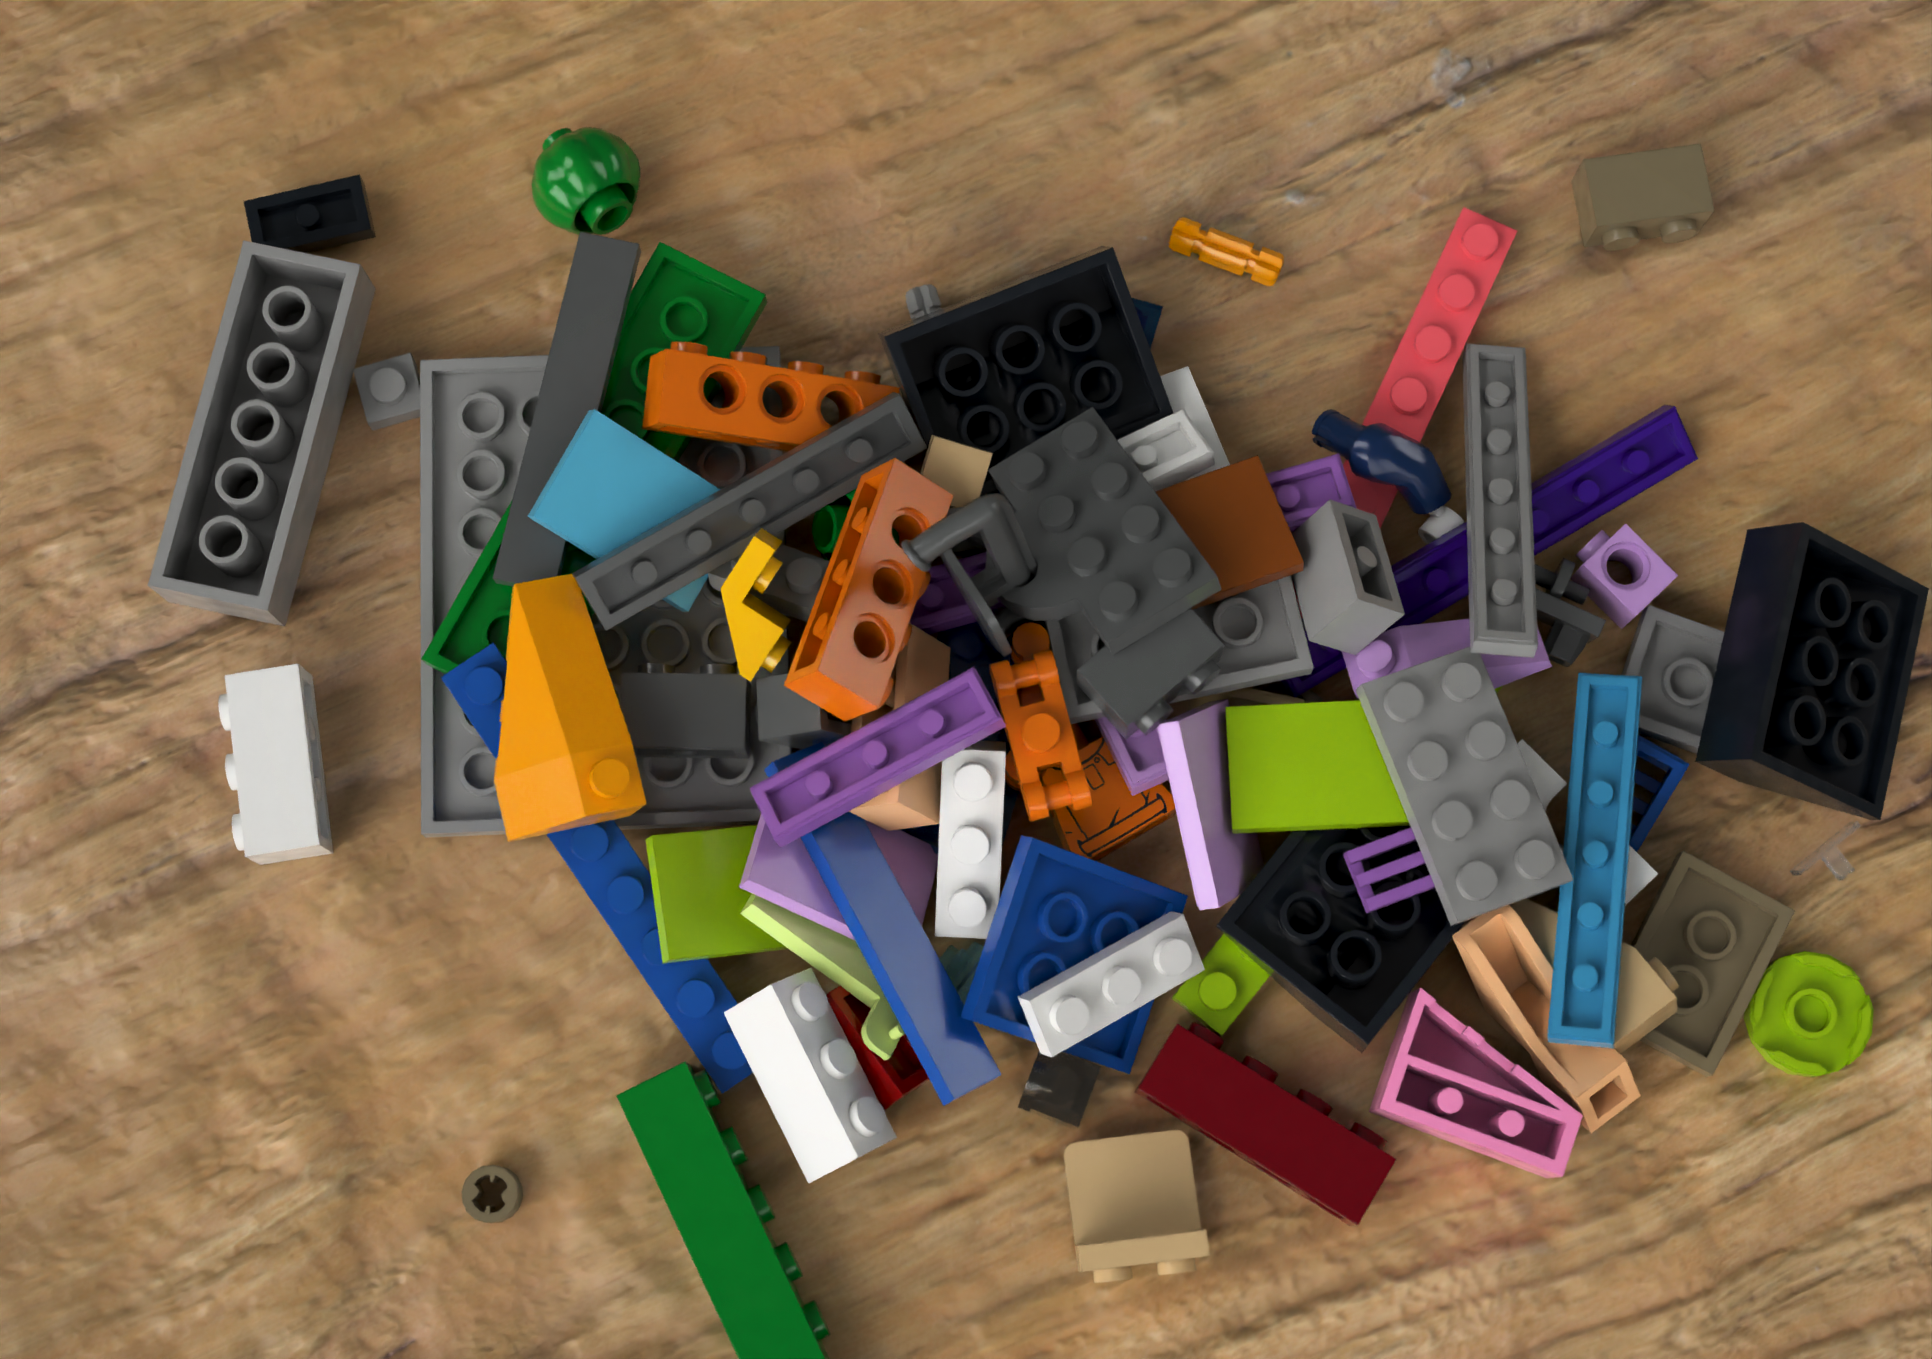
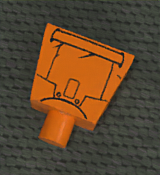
[1039,723,1176,861]

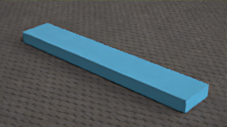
[1547,673,1642,1049]

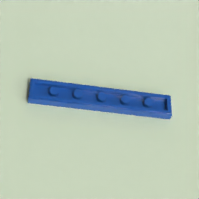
[764,742,1002,1106]

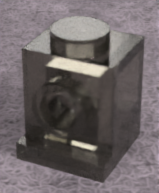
[1017,1052,1101,1130]

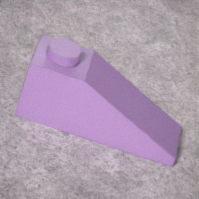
[1342,619,1552,700]

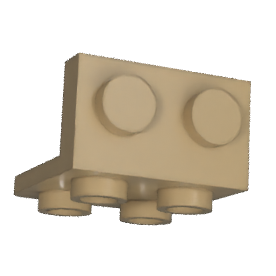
[1064,1129,1210,1283]

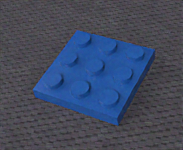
[960,835,1188,1074]

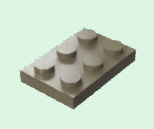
[1630,851,1795,1077]

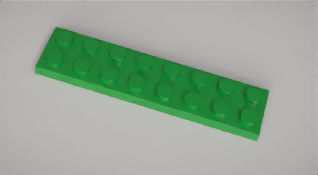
[421,242,767,674]

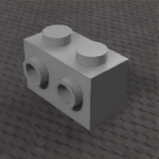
[1291,499,1405,655]

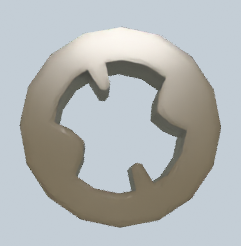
[462,1165,523,1223]

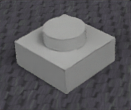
[353,353,420,431]

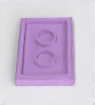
[1158,699,1264,910]
[739,814,938,940]

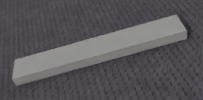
[1462,343,1538,658]

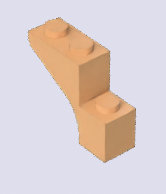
[1452,905,1641,1134]

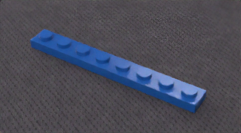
[440,643,753,1094]

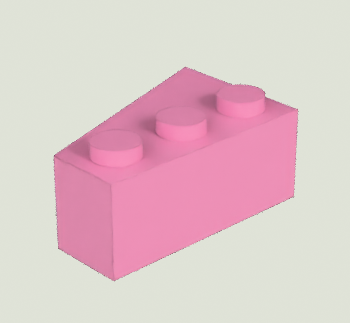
[1369,988,1583,1178]

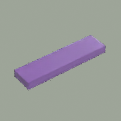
[749,667,1006,848]

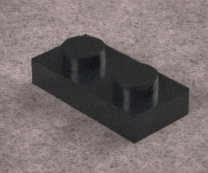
[244,175,376,253]

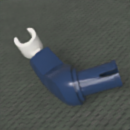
[1312,409,1464,544]

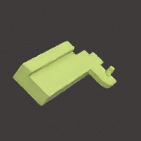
[740,894,905,1061]

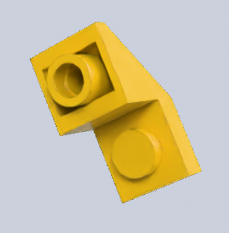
[720,528,791,682]

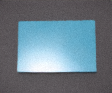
[527,409,721,612]

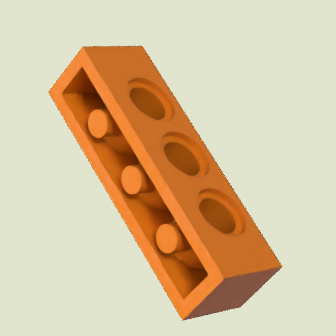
[642,341,900,452]
[784,458,954,722]

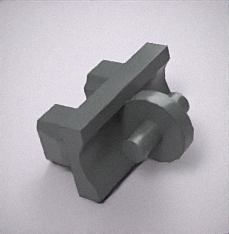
[1535,558,1606,667]

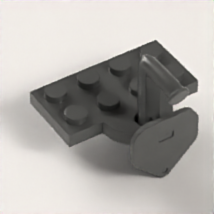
[901,407,1222,657]

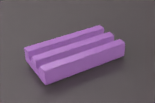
[1343,827,1435,914]

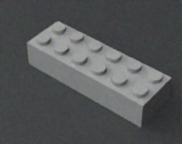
[148,241,376,627]

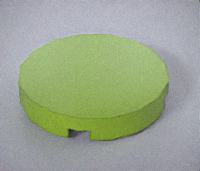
[1744,951,1874,1077]

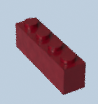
[1135,1022,1396,1226]

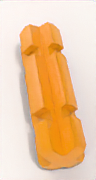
[1169,217,1284,286]

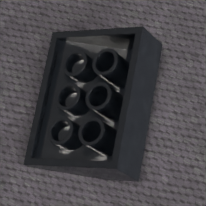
[878,246,1173,508]
[1695,522,1929,820]
[1216,826,1466,1053]

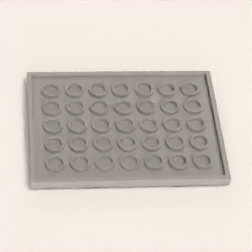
[420,346,792,838]

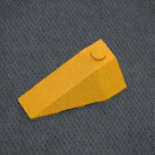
[494,574,647,842]

